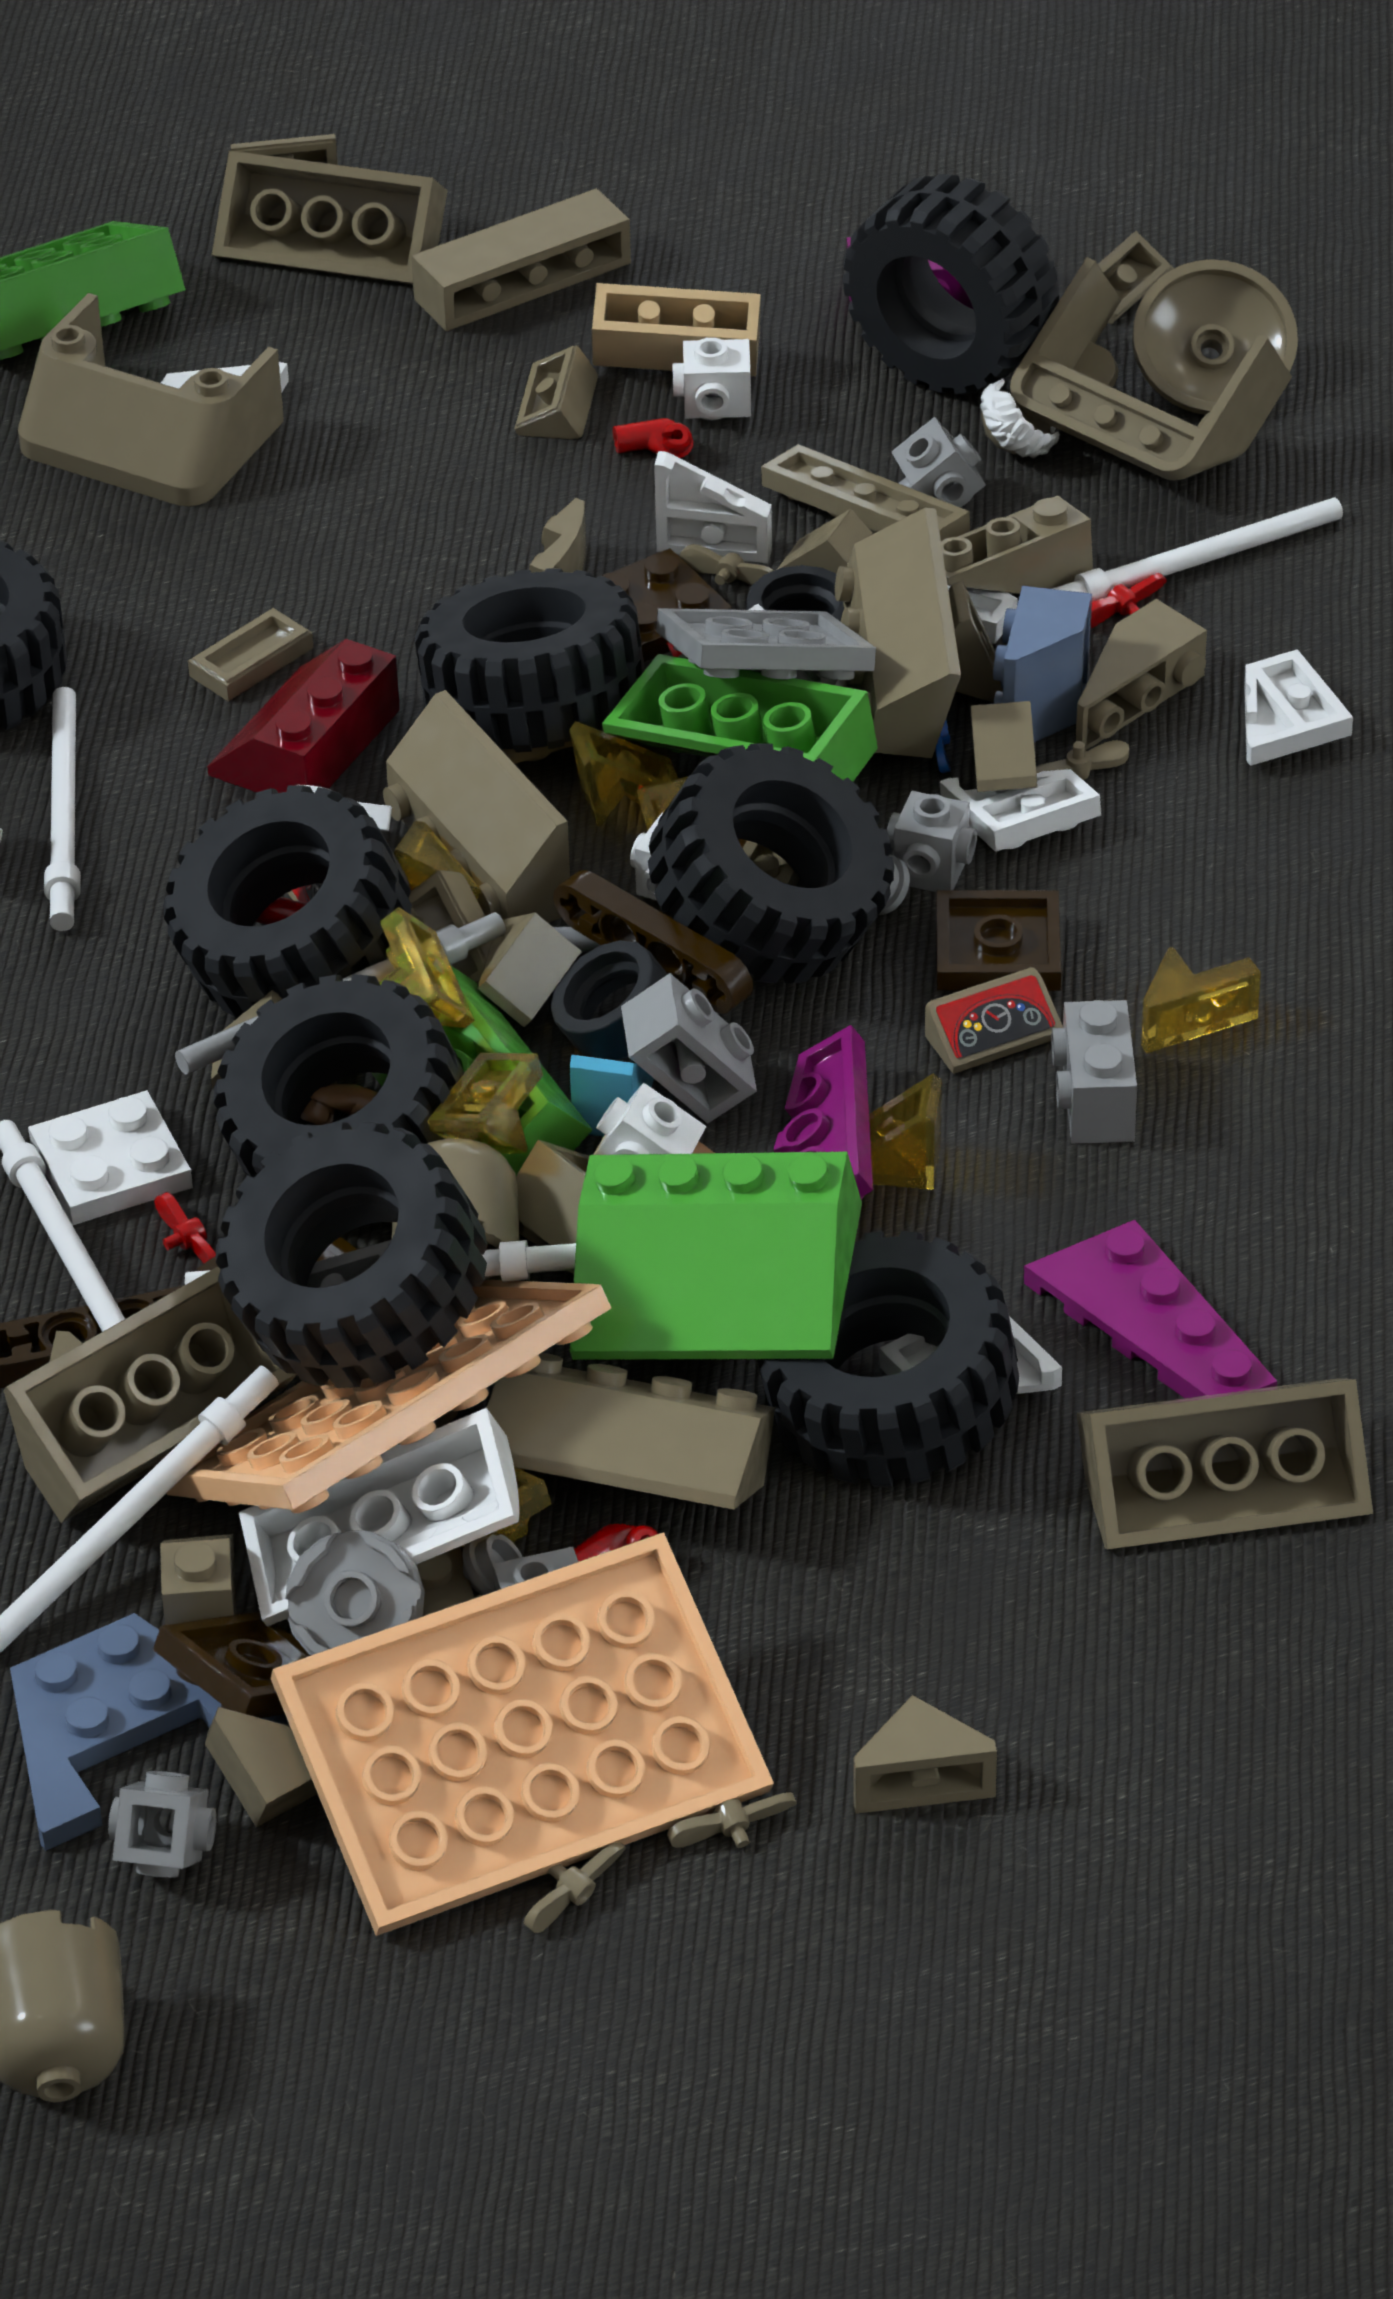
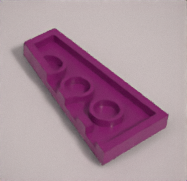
[773,1025,873,1200]
[1024,1220,1277,1398]

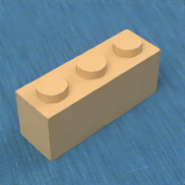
[592,283,761,376]

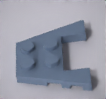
[10,1613,289,1851]

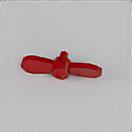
[1091,573,1167,628]
[154,1192,216,1263]

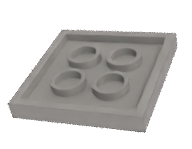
[656,608,876,680]

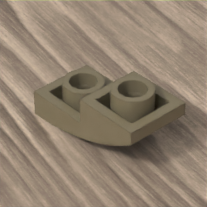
[529,498,586,573]

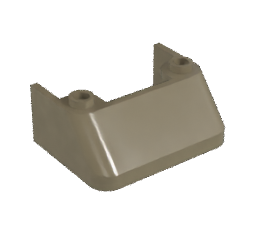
[1010,257,1292,480]
[18,293,284,506]

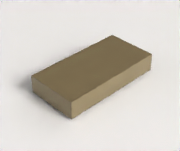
[188,608,313,701]

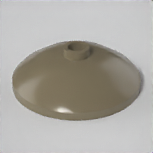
[1132,260,1298,415]

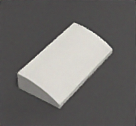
[239,1408,519,1627]

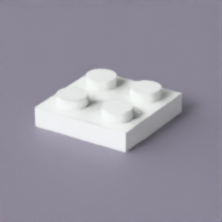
[28,1090,193,1225]

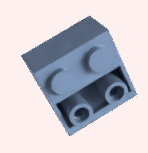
[993,586,1092,742]

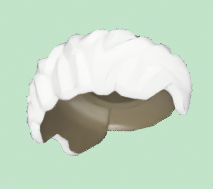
[980,379,1060,459]

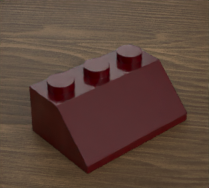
[207,639,400,793]

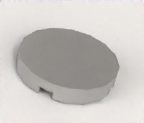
[285,1530,425,1655]

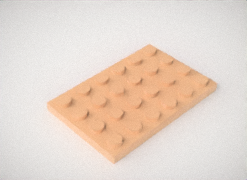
[166,1280,611,1513]
[271,1532,774,1936]

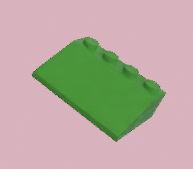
[0,221,185,360]
[570,1152,862,1360]

